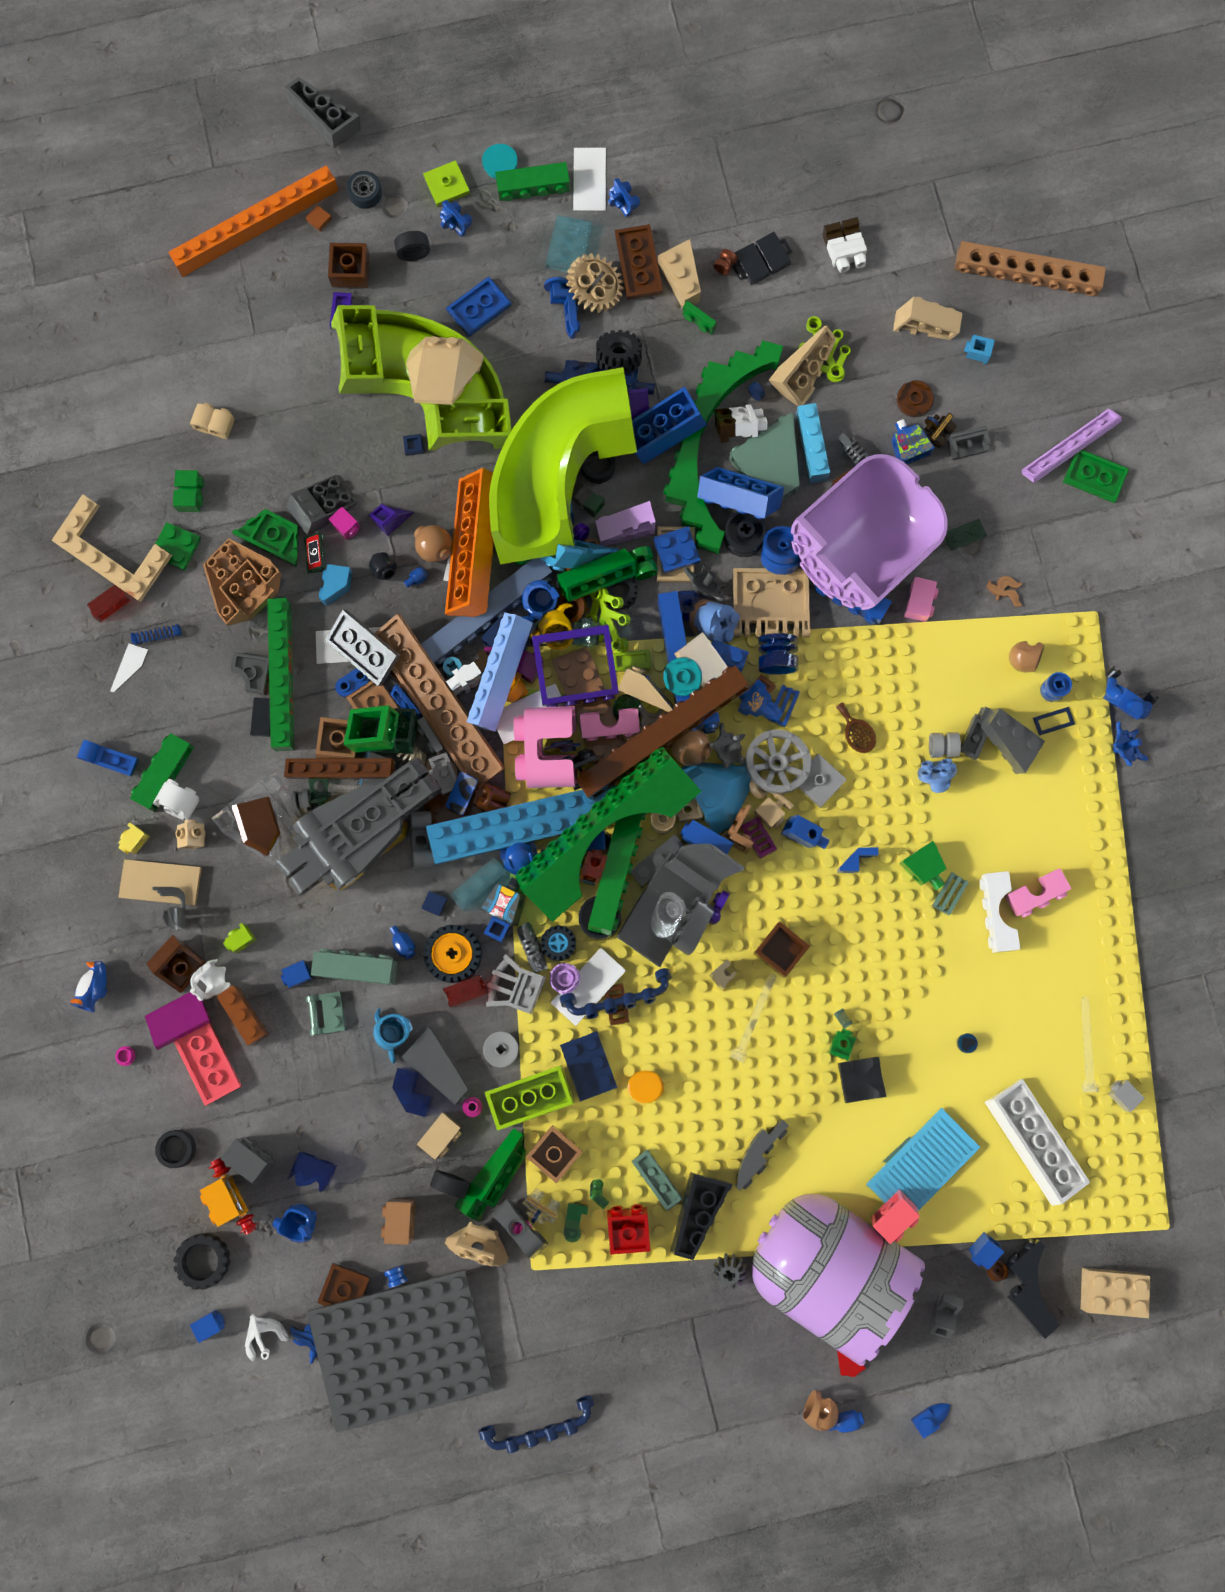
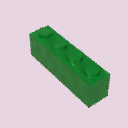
[495,162,570,201]
[557,548,637,602]
[130,733,195,812]

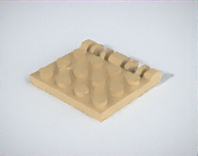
[733,568,810,637]

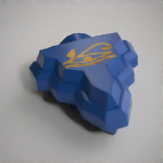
[738,679,783,720]

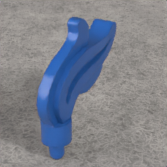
[290,1324,317,1364]

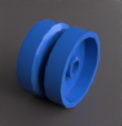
[761,526,802,575]

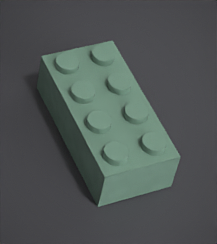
[311,948,398,985]

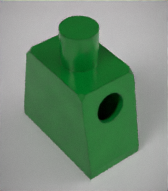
[900,841,946,890]

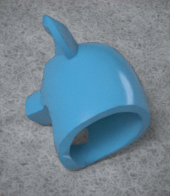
[373,1008,413,1064]

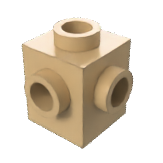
[176,820,206,849]

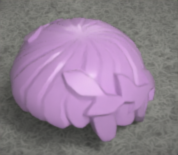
[550,963,580,994]

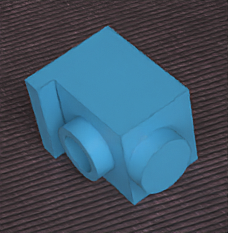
[964,335,995,364]

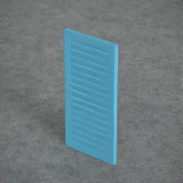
[866,1108,980,1211]

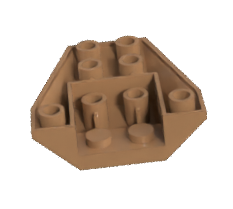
[203,538,281,626]

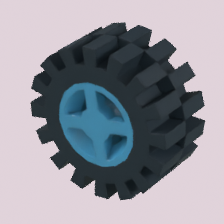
[541,925,576,961]

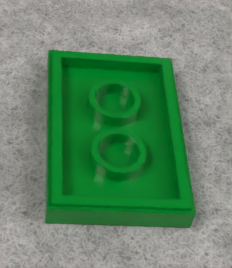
[1063,450,1129,503]

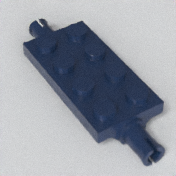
[544,360,655,397]

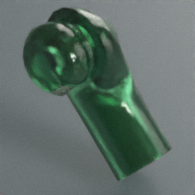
[590,1179,610,1209]

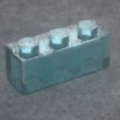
[450,858,508,912]

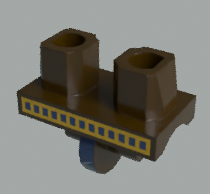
[924,413,957,448]

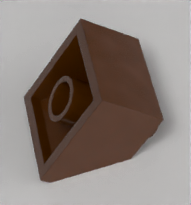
[146,935,206,993]

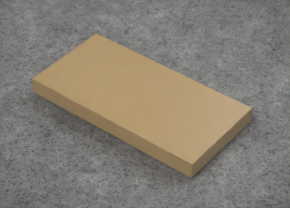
[118,859,202,906]

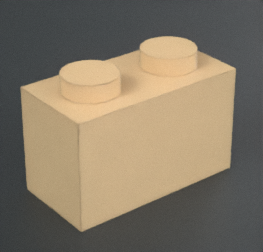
[417,1112,462,1160]

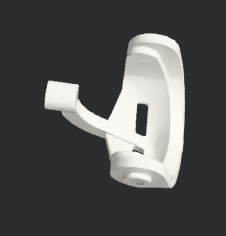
[245,1314,289,1361]

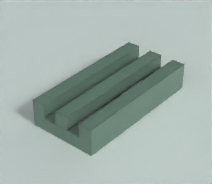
[932,872,969,916]

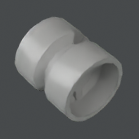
[929,732,961,758]

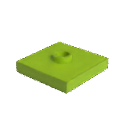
[423,160,470,207]

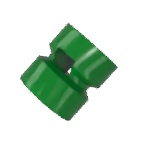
[629,546,658,580]

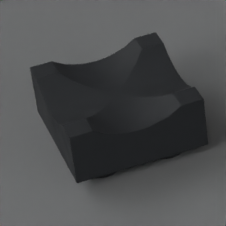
[838,1057,886,1103]

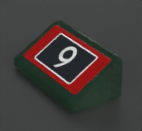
[304,532,326,574]

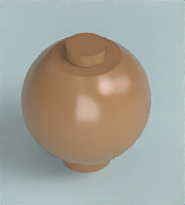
[414,525,452,563]
[668,729,711,766]

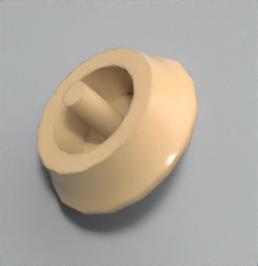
[749,777,769,799]

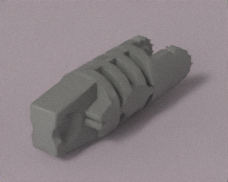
[838,433,870,465]
[517,922,547,973]

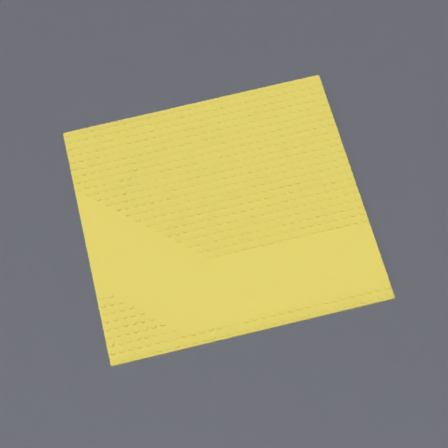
[503,611,1170,1270]

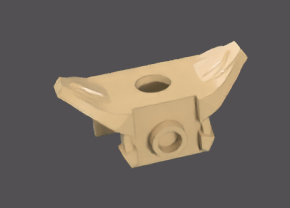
[445,1222,509,1266]

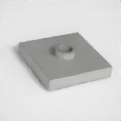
[792,754,847,808]

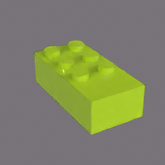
[485,1065,575,1131]

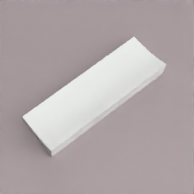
[985,1079,1090,1206]

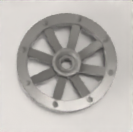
[745,730,811,794]

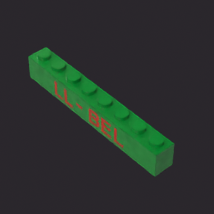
[267,598,295,752]

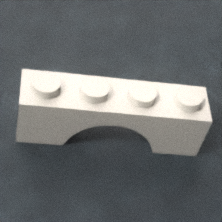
[979,871,1020,953]

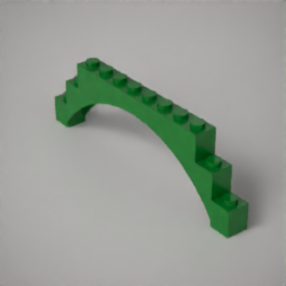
[663,340,783,554]

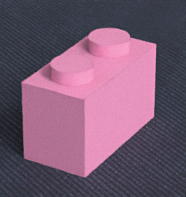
[904,577,939,622]

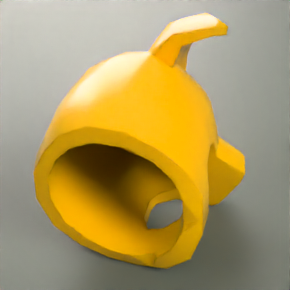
[530,603,573,650]

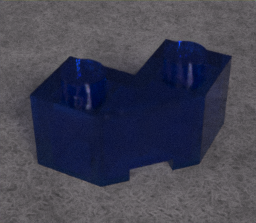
[392,1068,433,1117]

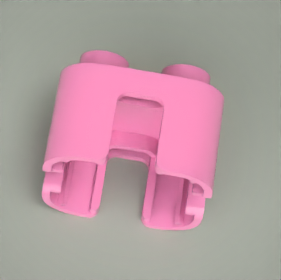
[513,706,578,788]

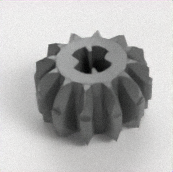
[713,1253,747,1289]

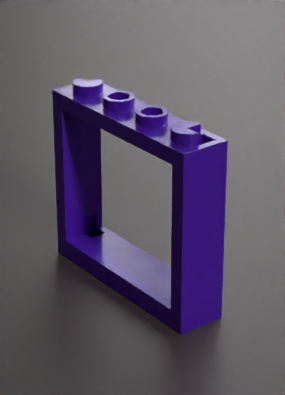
[532,625,619,707]

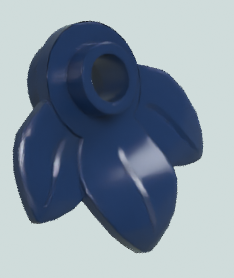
[544,740,581,753]

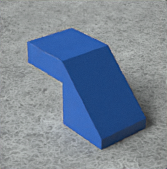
[837,847,878,873]

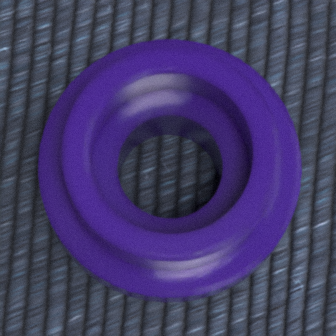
[573,523,590,541]

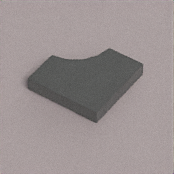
[231,652,269,695]

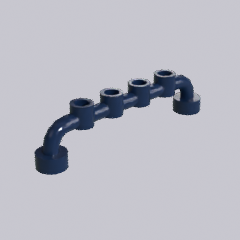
[560,968,672,1019]
[478,1395,594,1453]

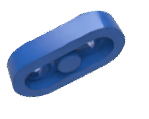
[335,668,371,698]

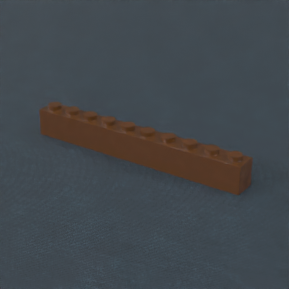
[576,665,751,800]

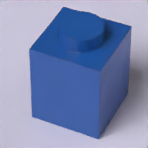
[484,916,512,943]
[281,960,314,988]
[969,1232,1004,1270]
[190,1310,225,1343]

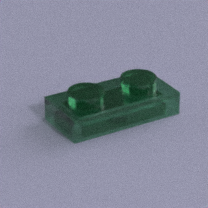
[945,519,987,551]

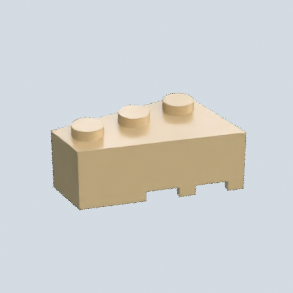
[658,239,701,308]
[893,297,962,340]

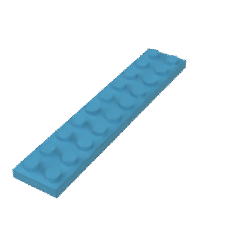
[426,785,616,865]

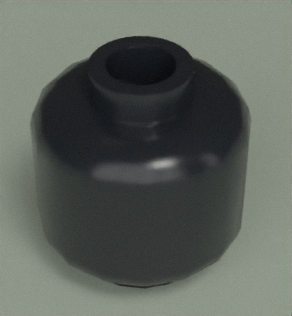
[369,552,397,580]

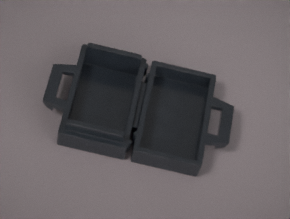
[733,232,793,285]

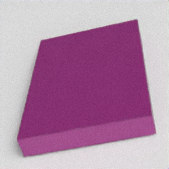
[145,992,211,1050]

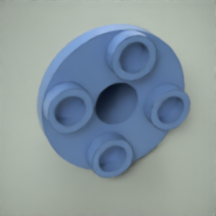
[917,758,957,793]

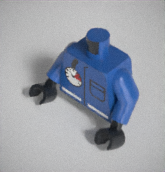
[1103,666,1159,720]

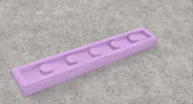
[1022,408,1122,483]

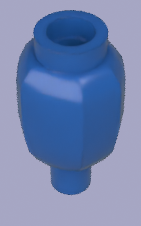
[390,925,416,960]
[828,1410,865,1433]

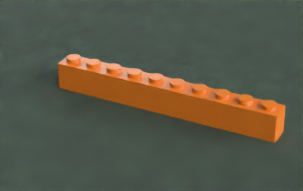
[168,165,339,277]

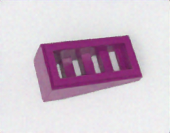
[741,817,777,860]

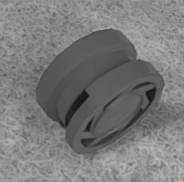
[292,788,314,818]

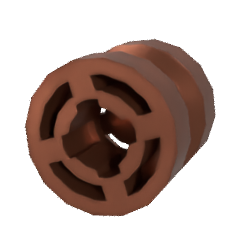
[713,249,738,275]

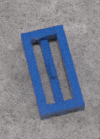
[768,684,800,727]

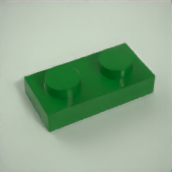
[682,301,717,335]

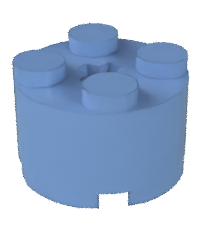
[694,601,740,643]

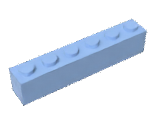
[467,613,533,732]

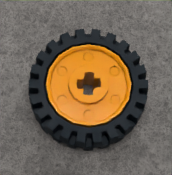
[423,925,482,983]

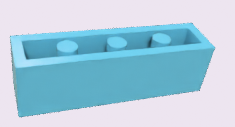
[796,403,830,484]

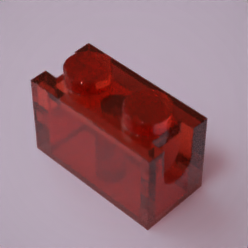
[579,849,607,884]
[443,975,488,1008]

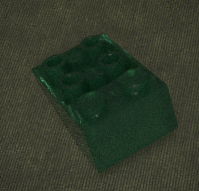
[359,708,418,754]

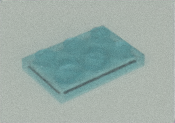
[545,215,592,272]

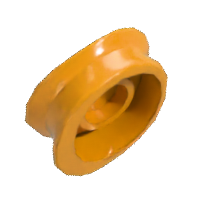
[628,1071,664,1103]

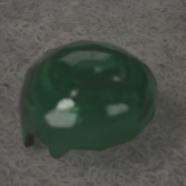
[612,694,642,721]

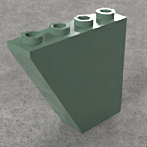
[729,413,799,502]

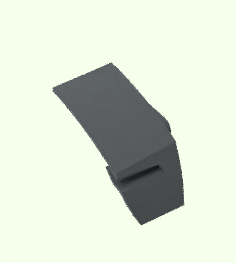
[617,844,745,967]

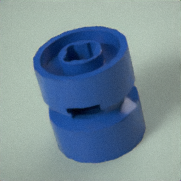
[1040,672,1072,702]

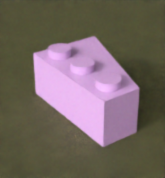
[595,501,656,547]

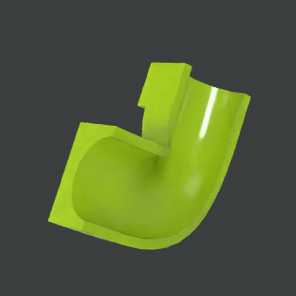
[331,305,512,451]
[489,367,637,564]

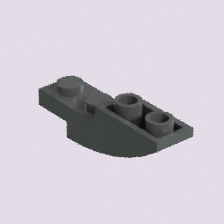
[735,1119,789,1190]

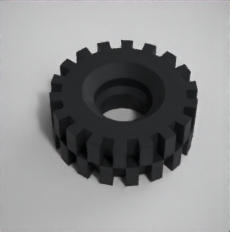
[596,330,642,374]

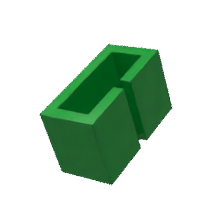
[173,470,204,512]

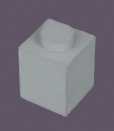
[1108,1080,1145,1112]

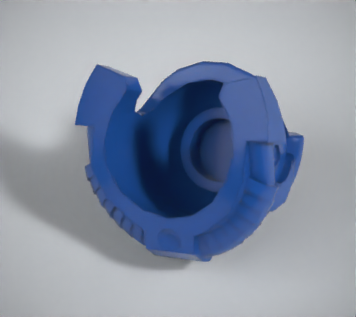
[522,580,560,620]
[500,842,538,875]
[273,1204,317,1243]

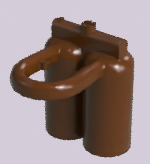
[471,782,511,812]

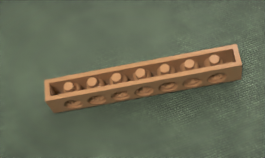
[954,241,1106,296]

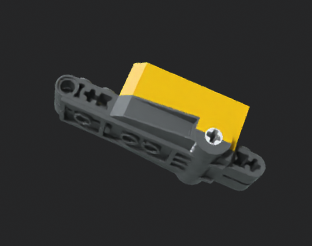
[276,758,442,896]

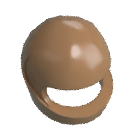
[1009,641,1045,673]
[803,1390,839,1431]

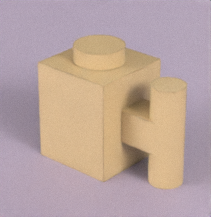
[754,793,794,829]

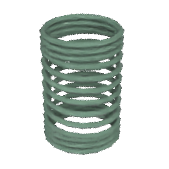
[834,1008,853,1029]

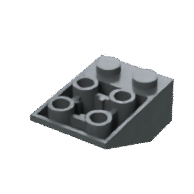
[286,475,357,535]

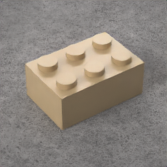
[1081,1268,1150,1318]

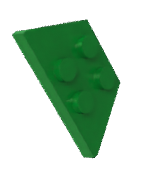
[232,509,299,567]

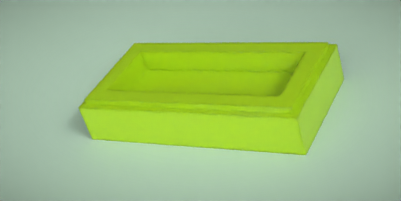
[613,650,651,673]

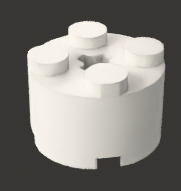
[153,779,199,820]

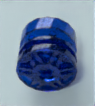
[758,633,799,675]

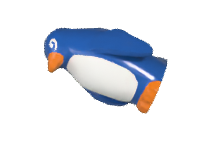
[70,961,107,1013]

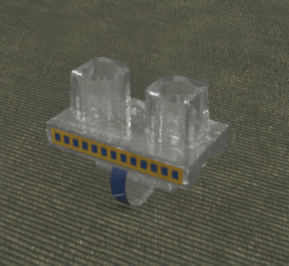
[523,1188,560,1225]

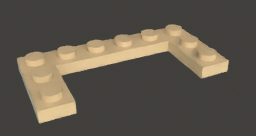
[52,494,172,602]

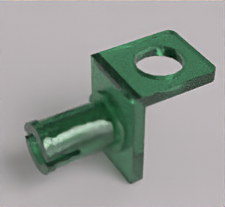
[308,779,332,808]

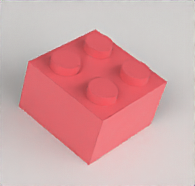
[871,1189,920,1244]

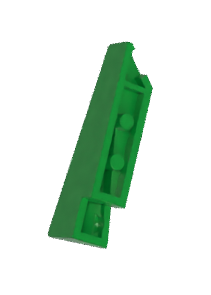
[455,1129,526,1222]

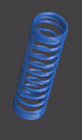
[131,624,181,645]

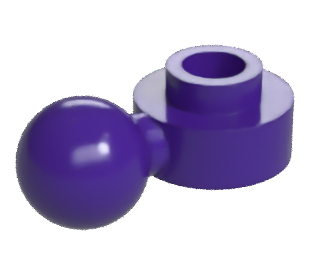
[709,890,730,924]

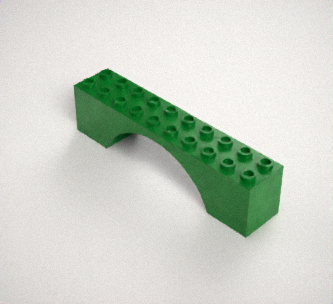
[515,747,702,922]

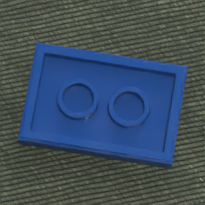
[446,276,512,337]

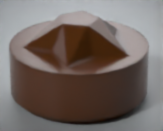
[987,1260,1009,1282]

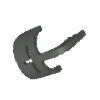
[152,887,186,930]

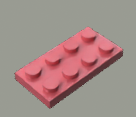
[174,1022,242,1106]

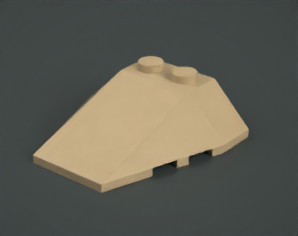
[406,336,484,405]

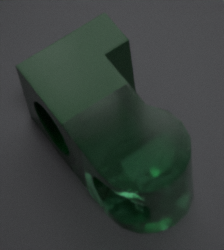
[564,1202,589,1242]

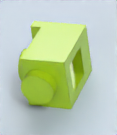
[223,923,257,953]

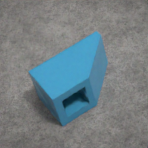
[319,564,353,606]

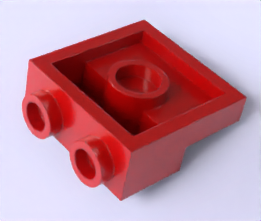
[607,1204,651,1255]

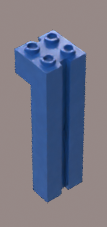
[658,591,720,734]

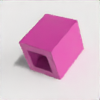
[329,507,360,540]

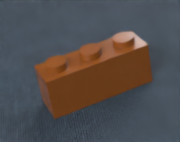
[216,985,269,1046]

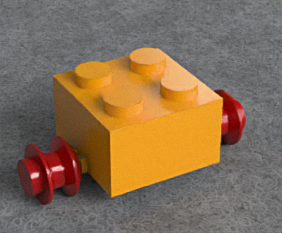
[200,1157,259,1235]

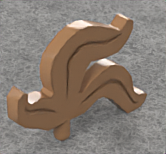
[987,576,1022,607]

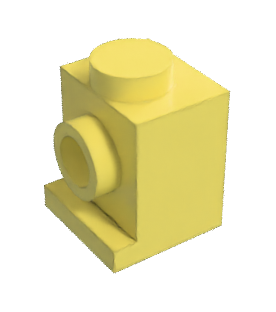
[118,823,150,854]

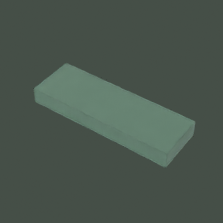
[631,1149,683,1211]

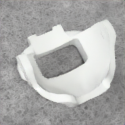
[190,959,231,1001]

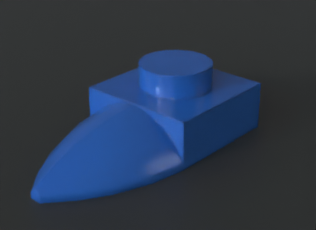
[911,1403,951,1439]

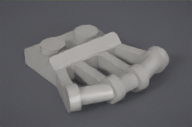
[486,954,546,1014]

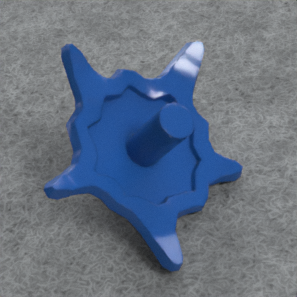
[1113,721,1148,766]

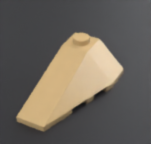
[769,326,836,406]

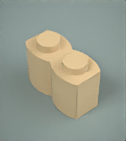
[190,403,235,439]

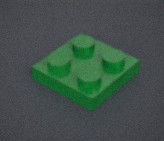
[155,522,201,571]

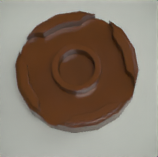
[896,380,934,417]

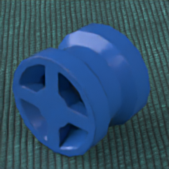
[384,1265,408,1288]

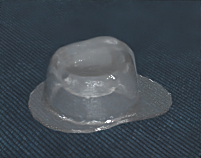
[651,892,687,938]

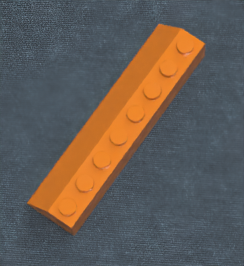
[445,468,494,617]

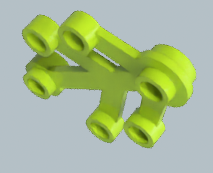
[799,316,851,382]
[585,588,631,653]

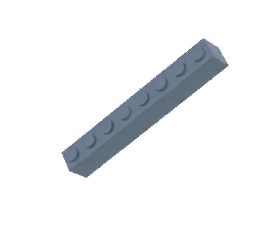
[421,558,553,667]

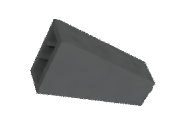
[402,1027,470,1104]

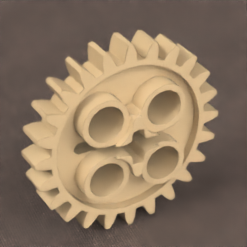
[566,253,624,313]

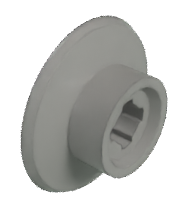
[483,1032,518,1067]

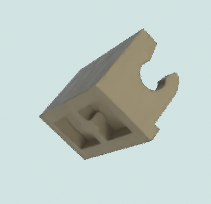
[709,959,736,990]

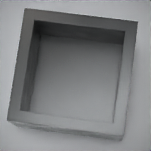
[221,1137,276,1183]

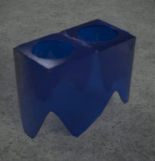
[287,1151,337,1193]

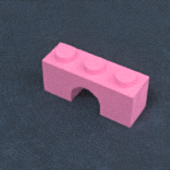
[580,708,640,741]
[1004,868,1071,917]

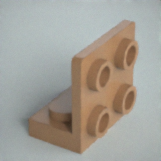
[726,804,754,854]

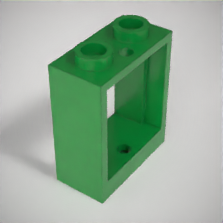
[344,705,399,752]

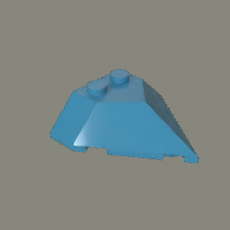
[540,539,619,571]
[682,762,760,834]

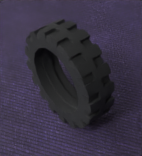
[173,1233,230,1290]

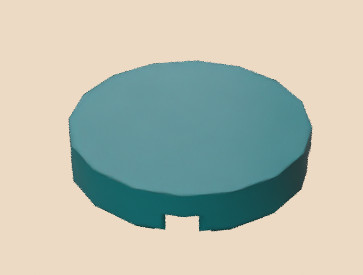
[482,144,518,179]
[663,657,702,696]

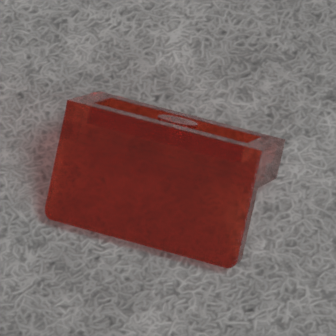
[87,584,131,623]

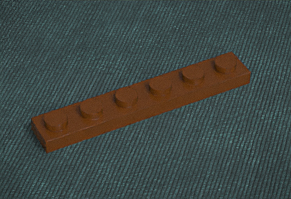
[284,758,395,779]

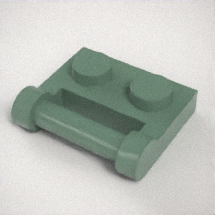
[306,991,346,1036]

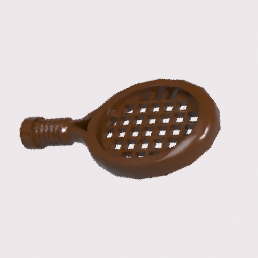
[836,702,876,753]

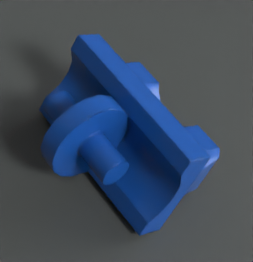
[608,178,640,217]
[440,200,472,237]

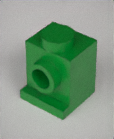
[827,1029,856,1061]

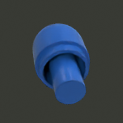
[404,567,428,588]

